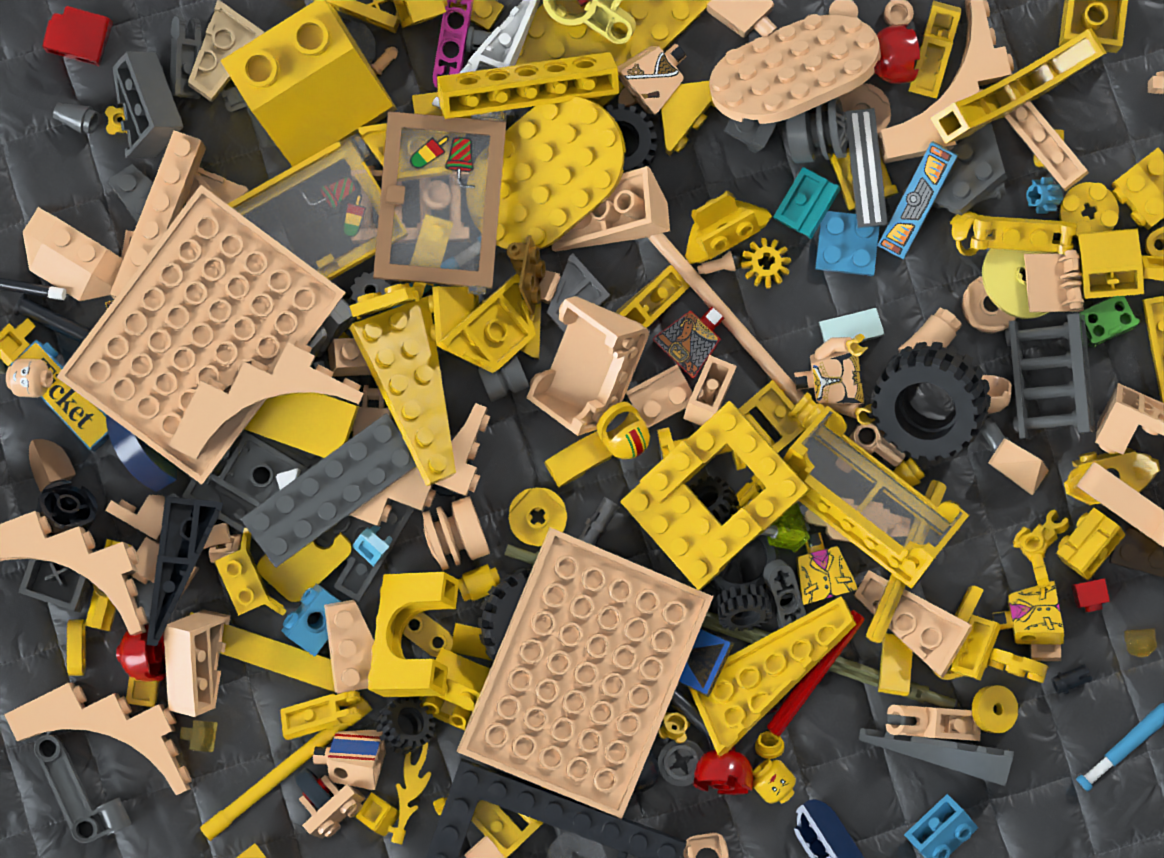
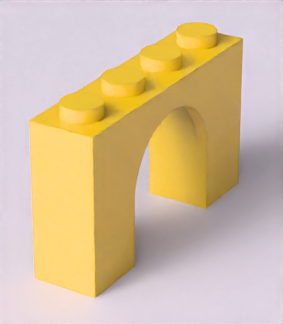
[368,572,459,697]

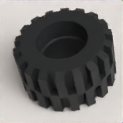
[606,104,657,173]

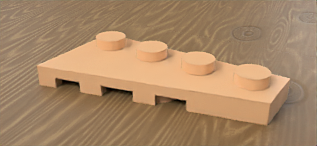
[854,570,972,679]

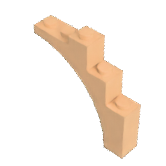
[878,0,1014,164]
[169,340,364,459]
[350,403,491,527]
[0,511,148,636]
[4,682,192,795]

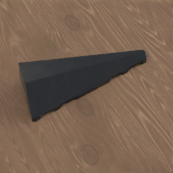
[147,496,223,646]

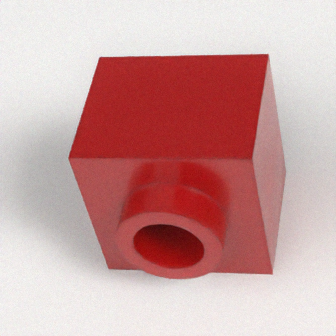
[1071,578,1110,613]

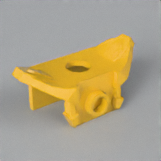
[685,190,772,264]
[1064,448,1161,505]
[214,527,287,616]

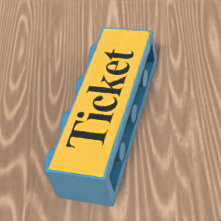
[10,340,110,452]

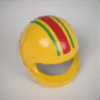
[597,402,650,460]

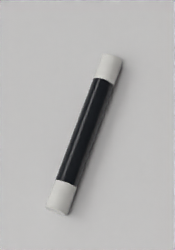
[0,278,66,300]

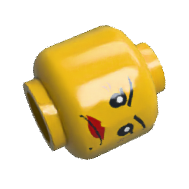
[753,759,796,804]

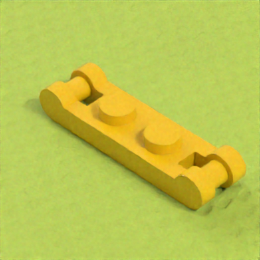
[970,216,1077,255]

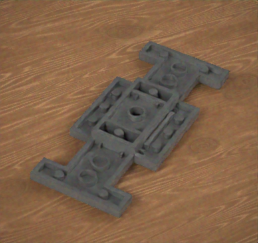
[106,429,415,602]

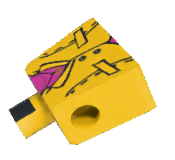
[796,533,858,605]
[992,581,1064,645]

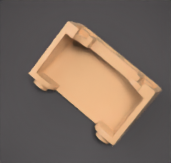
[526,296,649,436]

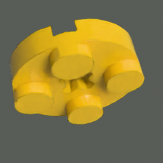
[1059,182,1119,239]
[508,487,567,547]
[987,648,1048,683]

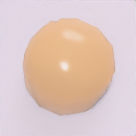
[981,375,1012,414]

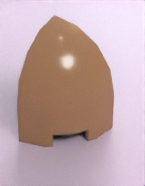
[29,439,76,492]

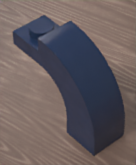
[106,414,177,492]

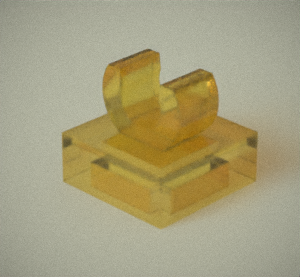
[180,720,218,752]

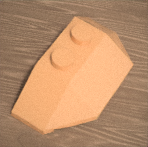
[23,207,123,301]

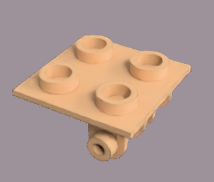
[1024,250,1084,312]

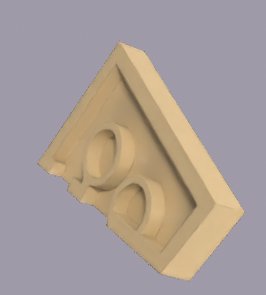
[188,0,265,102]

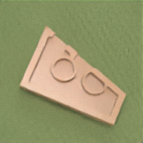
[324,600,374,694]

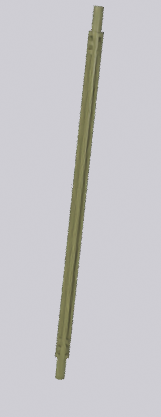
[505,544,956,709]

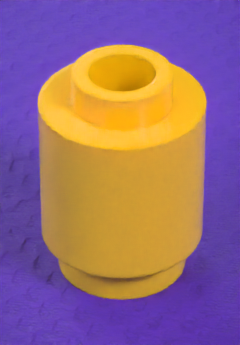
[458,564,501,602]

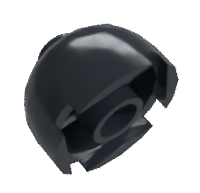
[36,481,98,536]

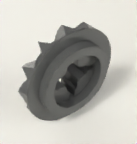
[658,739,704,786]

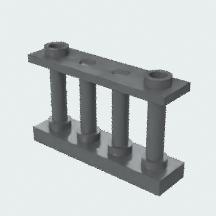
[1005,313,1096,440]

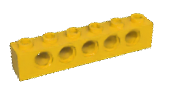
[437,52,619,119]

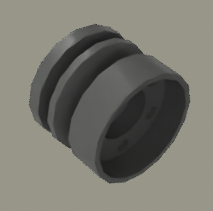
[786,97,849,164]

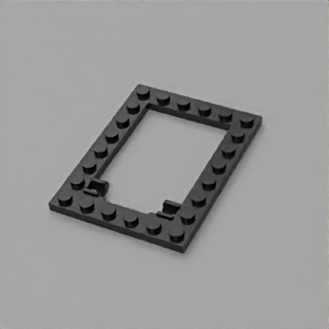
[426,758,687,858]

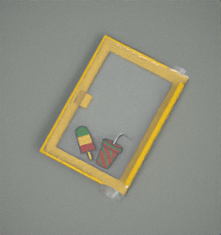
[227,133,408,280]

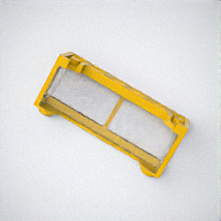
[783,406,969,589]

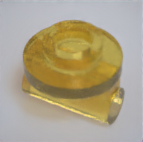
[1124,628,1157,657]

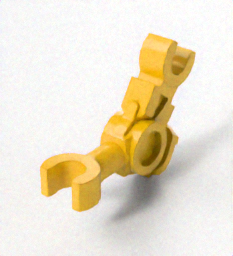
[1013,509,1070,589]

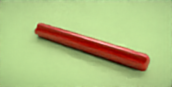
[767,610,864,736]

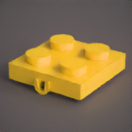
[349,283,423,320]

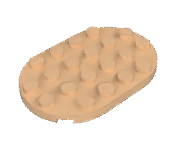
[709,14,881,124]

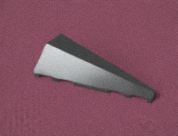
[858,728,1014,786]

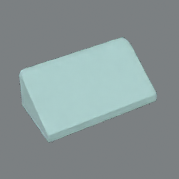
[819,308,884,343]

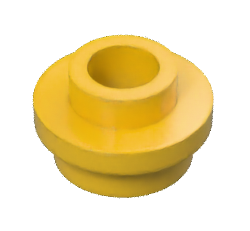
[755,731,785,759]

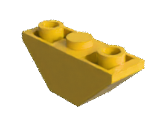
[660,81,716,156]

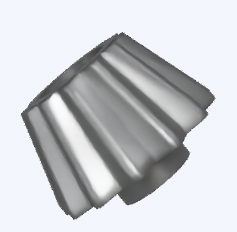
[350,271,390,303]

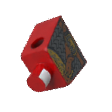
[653,307,725,378]

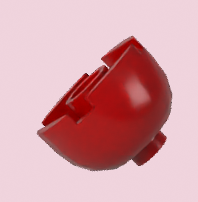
[874,24,920,84]
[116,623,166,681]
[693,746,753,795]

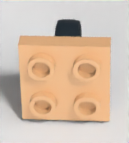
[294,768,366,839]

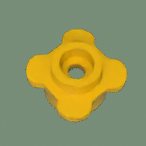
[105,106,127,135]
[658,712,691,744]

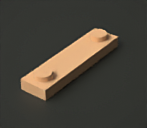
[1004,101,1089,192]

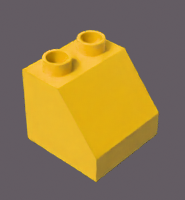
[220,0,397,167]

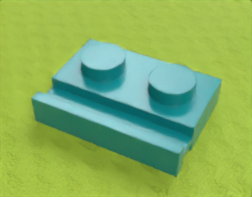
[773,167,841,239]

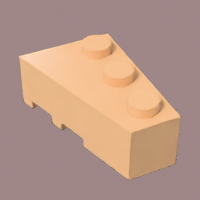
[164,610,230,717]

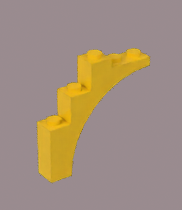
[930,28,1107,144]

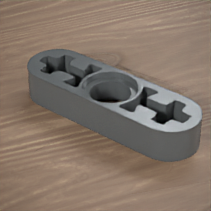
[763,560,806,629]

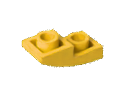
[544,431,613,487]

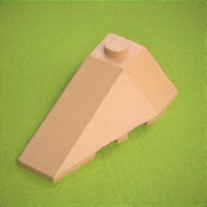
[552,166,670,252]

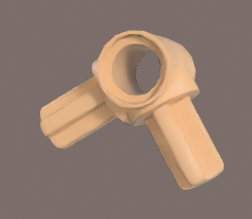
[835,422,906,474]

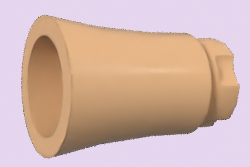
[898,307,962,353]

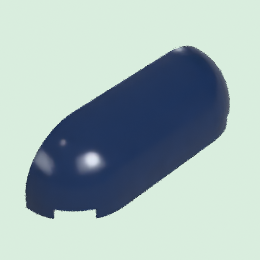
[794,799,864,858]

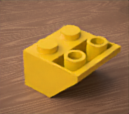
[1078,229,1144,299]
[429,286,480,347]
[419,648,490,731]

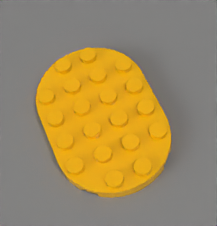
[466,97,626,250]

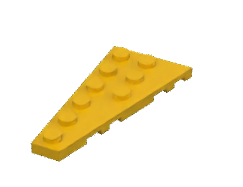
[349,296,456,486]
[688,596,856,756]

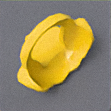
[950,211,993,256]

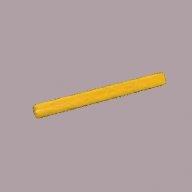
[866,480,947,643]

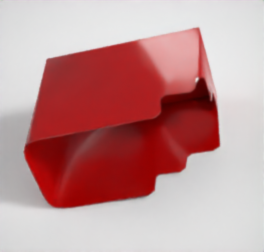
[42,6,113,66]

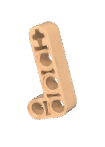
[1077,462,1164,547]

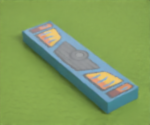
[877,141,958,259]

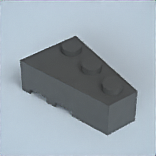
[112,51,183,158]

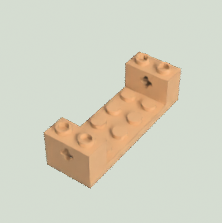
[1095,383,1164,455]

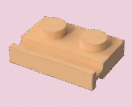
[626,364,693,429]

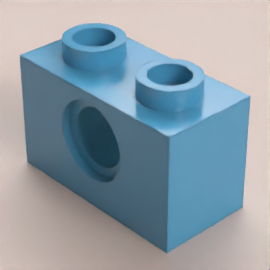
[281,583,342,657]

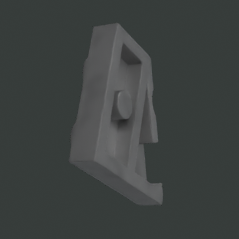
[547,253,610,333]

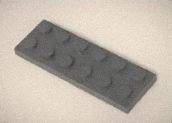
[241,413,417,568]

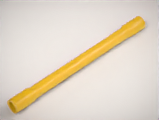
[200,696,373,841]

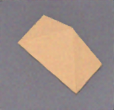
[988,438,1049,495]

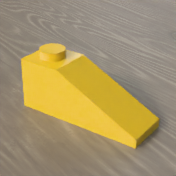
[615,264,690,328]

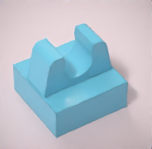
[352,525,392,567]

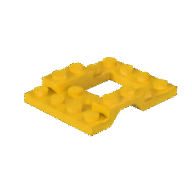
[620,401,810,591]

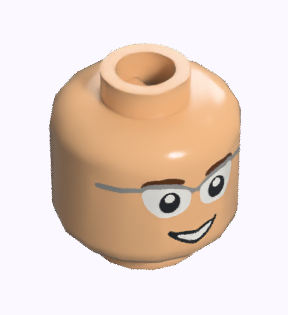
[6,359,53,398]

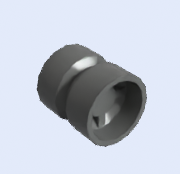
[477,354,529,403]

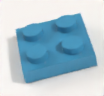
[815,211,879,276]

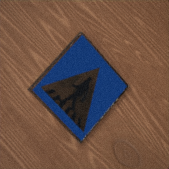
[678,628,734,697]

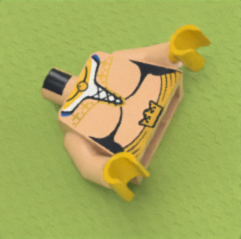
[794,334,875,425]

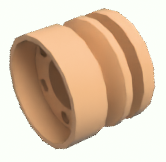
[422,496,490,571]

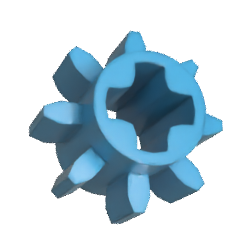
[1026,177,1063,214]

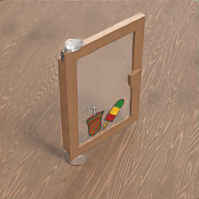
[373,111,507,295]

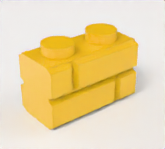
[1056,508,1126,580]

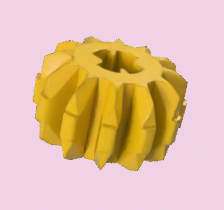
[741,238,791,288]

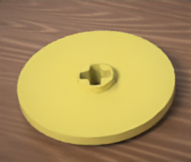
[982,248,1059,319]

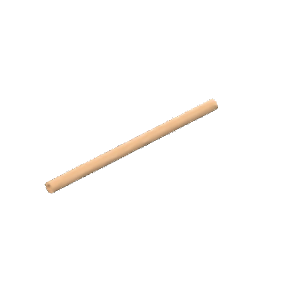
[647,233,804,405]

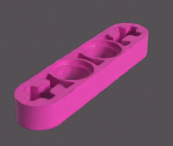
[433,0,474,89]

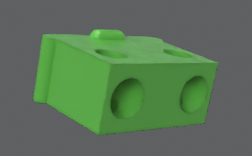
[1080,296,1140,347]

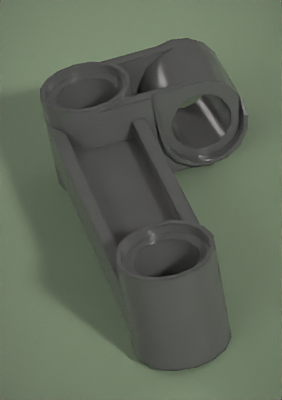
[34,734,132,843]

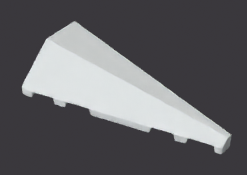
[432,0,540,121]

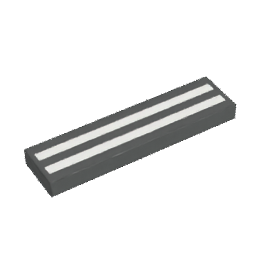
[845,108,888,229]

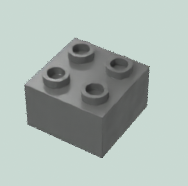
[18,559,91,613]

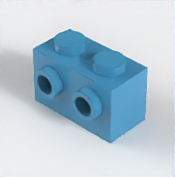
[904,794,978,858]

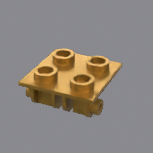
[507,235,546,315]

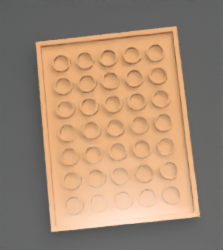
[57,185,346,485]
[457,527,713,819]

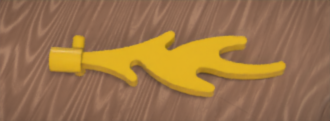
[388,742,431,845]

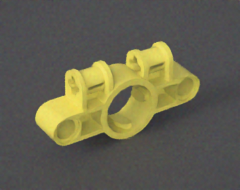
[543,0,636,44]

